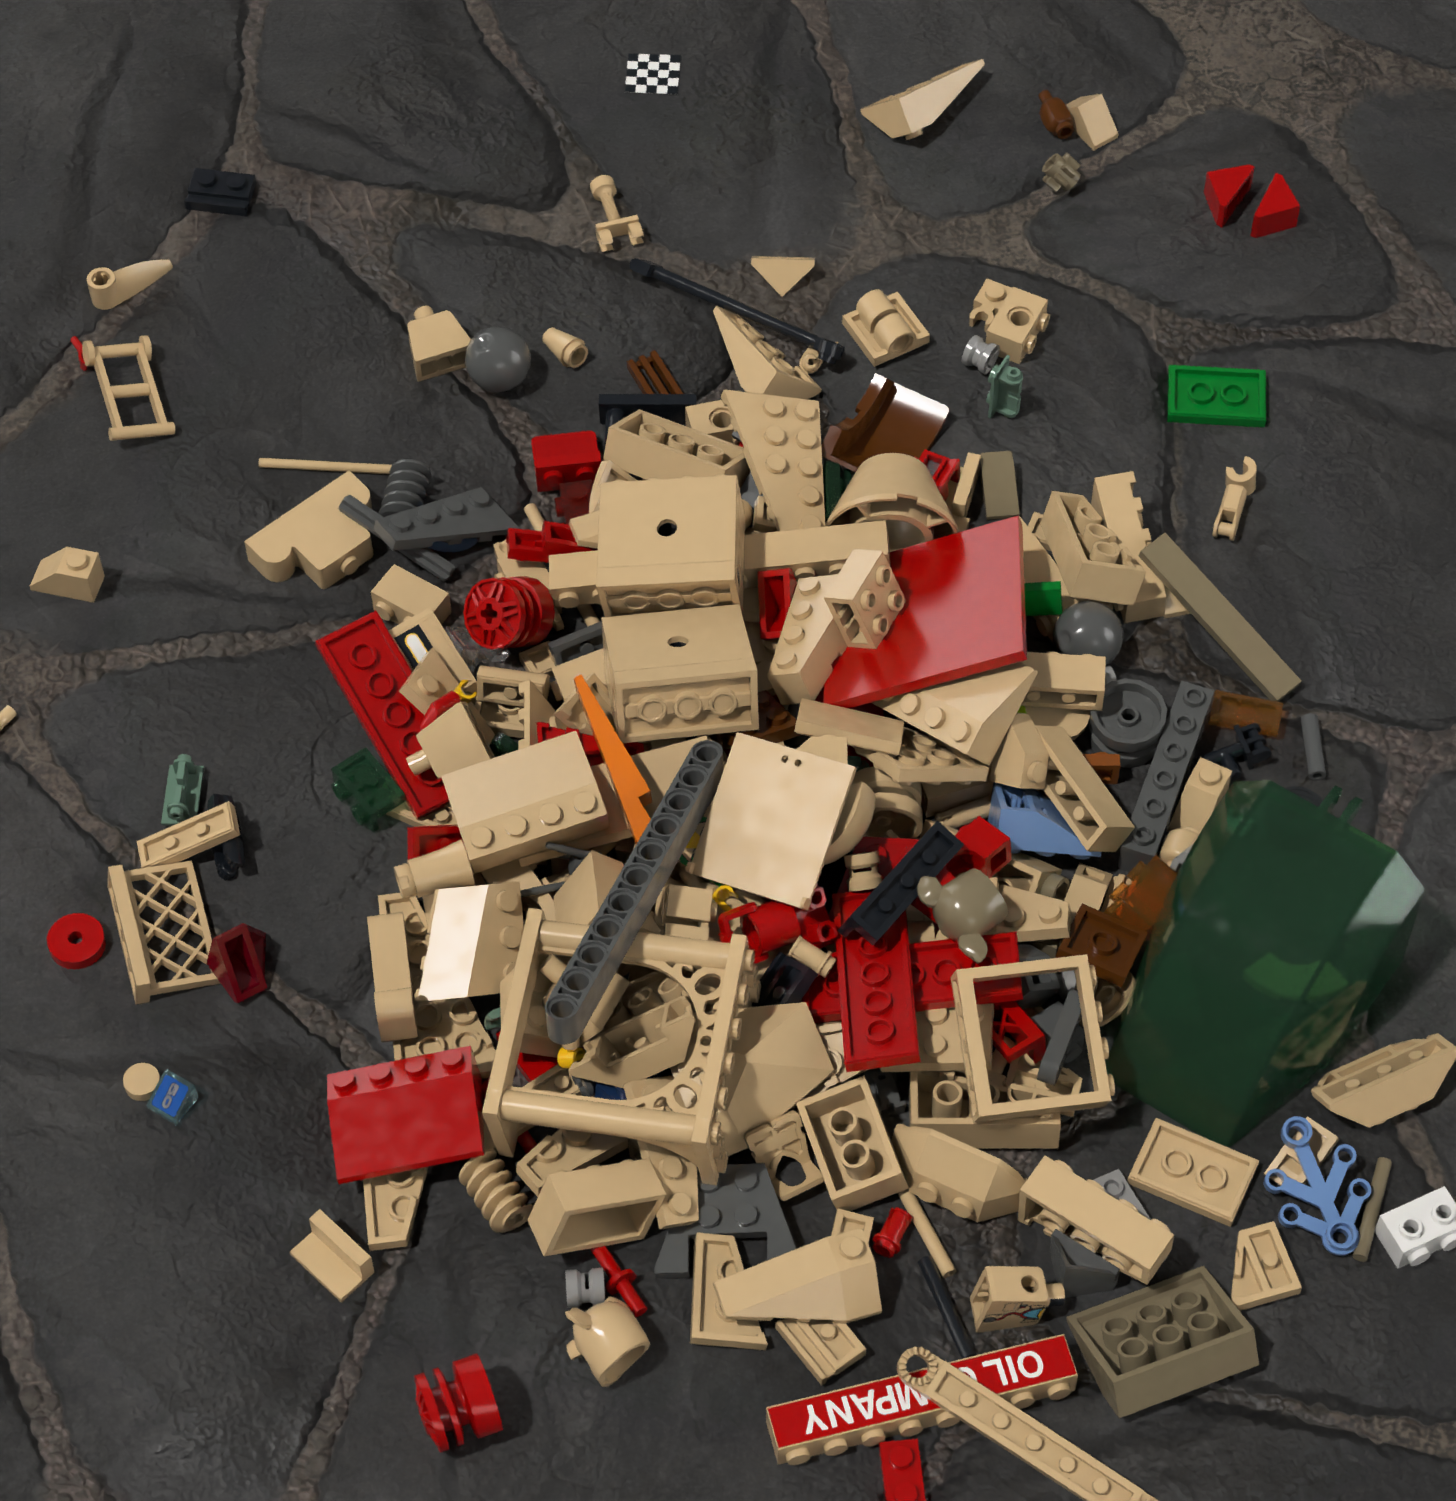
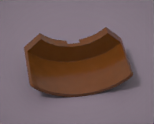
[821,373,950,472]

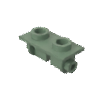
[986,355,1023,419]
[161,754,204,826]

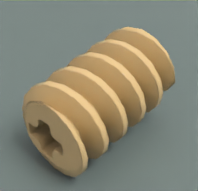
[458,1148,534,1233]

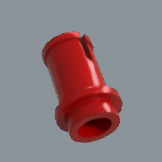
[873,1207,912,1258]

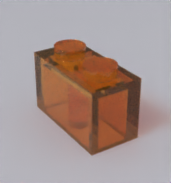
[1104,855,1187,931]

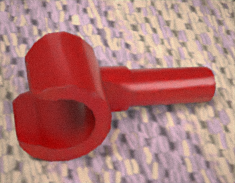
[70,336,87,371]

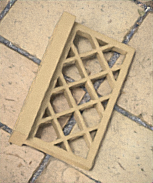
[108,860,221,1004]

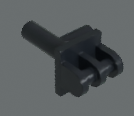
[1193,723,1272,781]

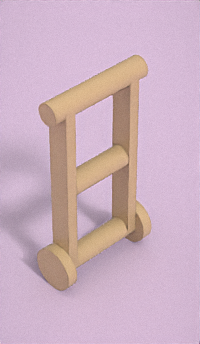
[82,335,175,441]

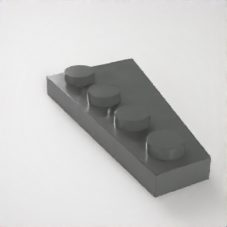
[374,487,520,551]

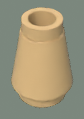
[542,327,588,368]

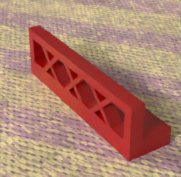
[992,1001,1047,1064]

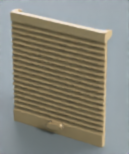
[686,732,857,911]

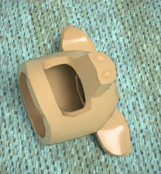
[565,1296,650,1387]

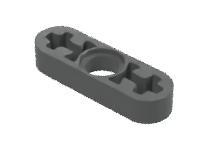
[1037,988,1082,1086]

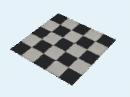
[625,53,681,94]

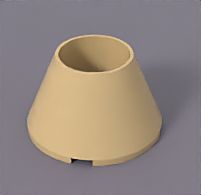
[825,453,959,552]

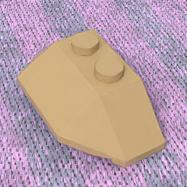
[1311,1033,1456,1128]
[891,1123,1027,1222]

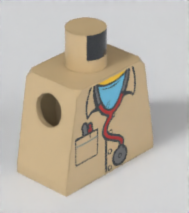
[970,1266,1065,1333]

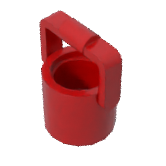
[718,900,801,964]

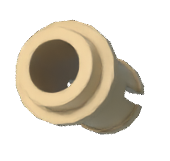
[788,936,837,978]

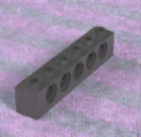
[1117,681,1215,878]

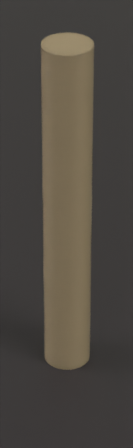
[1353,1157,1392,1262]

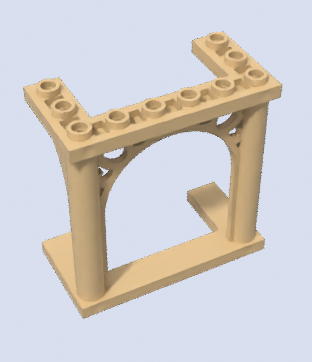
[482,908,761,1185]

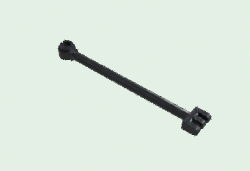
[629,258,845,364]

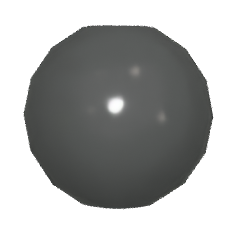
[465,327,531,393]
[1053,601,1124,665]

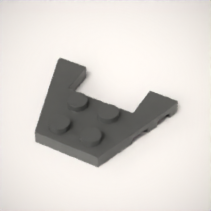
[654,1163,796,1279]

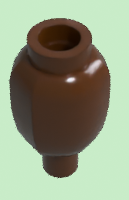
[1038,90,1074,139]

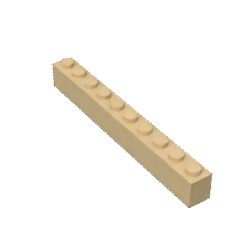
[549,520,891,608]

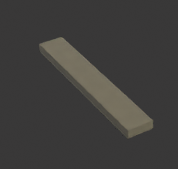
[1138,533,1301,705]

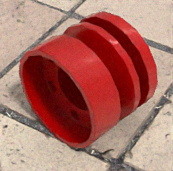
[463,576,555,650]
[414,1353,503,1453]

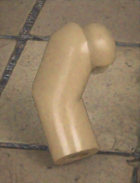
[799,342,838,374]

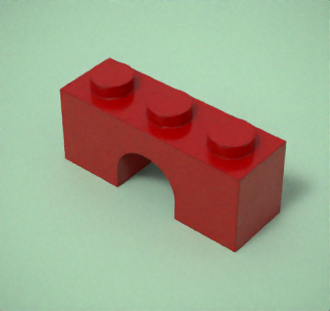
[911,816,1012,924]

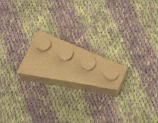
[909,1071,1061,1149]

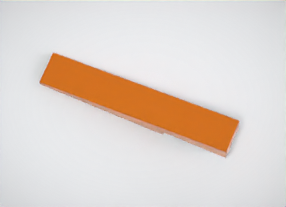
[574,674,653,844]

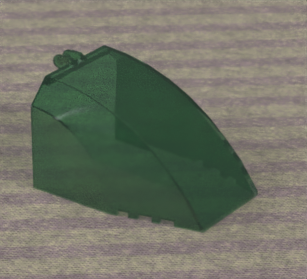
[1105,780,1425,1148]

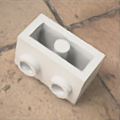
[1375,1186,1456,1269]

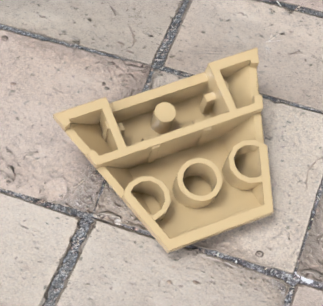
[568,965,695,1088]

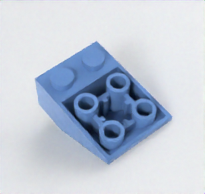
[988,782,1102,859]

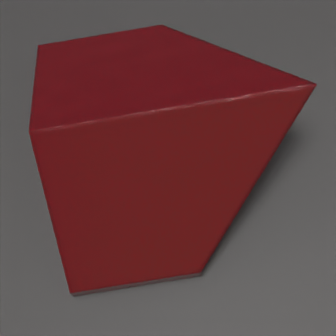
[206,923,268,1003]

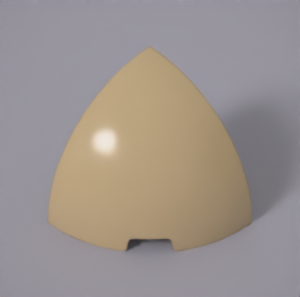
[824,781,876,865]

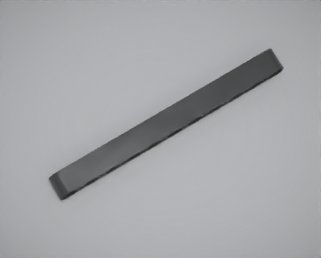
[545,740,724,1045]

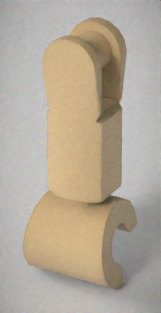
[1212,456,1257,541]

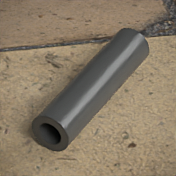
[1301,713,1326,781]

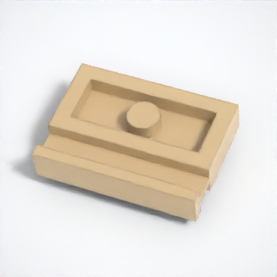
[776,1318,866,1386]

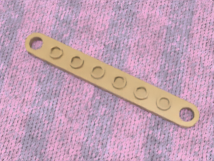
[897,1347,1158,1501]

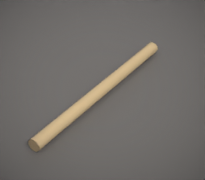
[259,458,392,474]

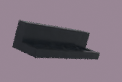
[837,820,964,946]

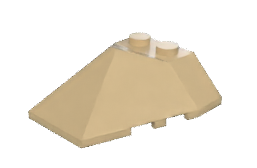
[670,1002,835,1157]

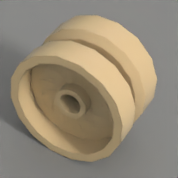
[852,766,923,839]

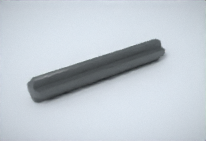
[338,495,455,581]

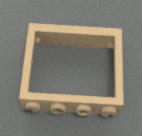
[950,954,1115,1123]

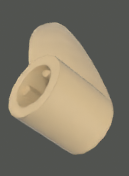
[87,260,173,310]

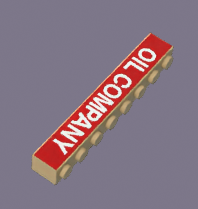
[766,1334,1078,1465]

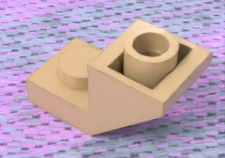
[1064,863,1113,925]

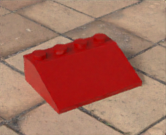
[327,1045,485,1184]

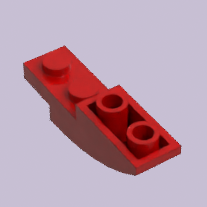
[506,521,598,563]

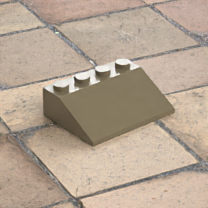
[1066,1266,1259,1418]

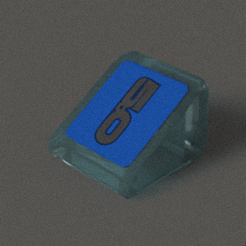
[146,1069,198,1125]

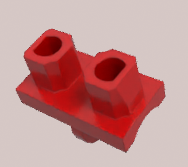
[792,883,838,949]

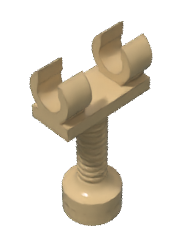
[590,175,644,252]

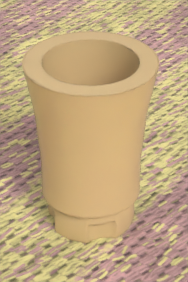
[393,839,475,899]

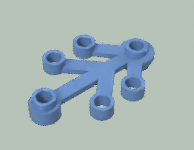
[1263,1116,1372,1256]

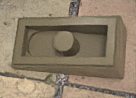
[979,451,1020,520]

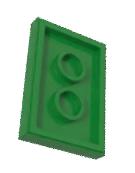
[1167,365,1266,428]

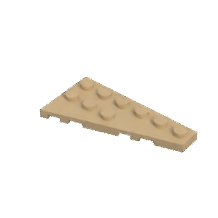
[720,389,825,531]

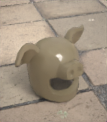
[917,868,1008,964]

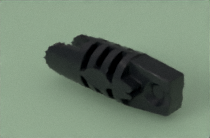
[208,794,245,881]

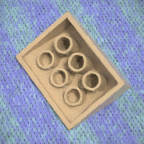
[871,662,1039,765]
[441,731,610,874]

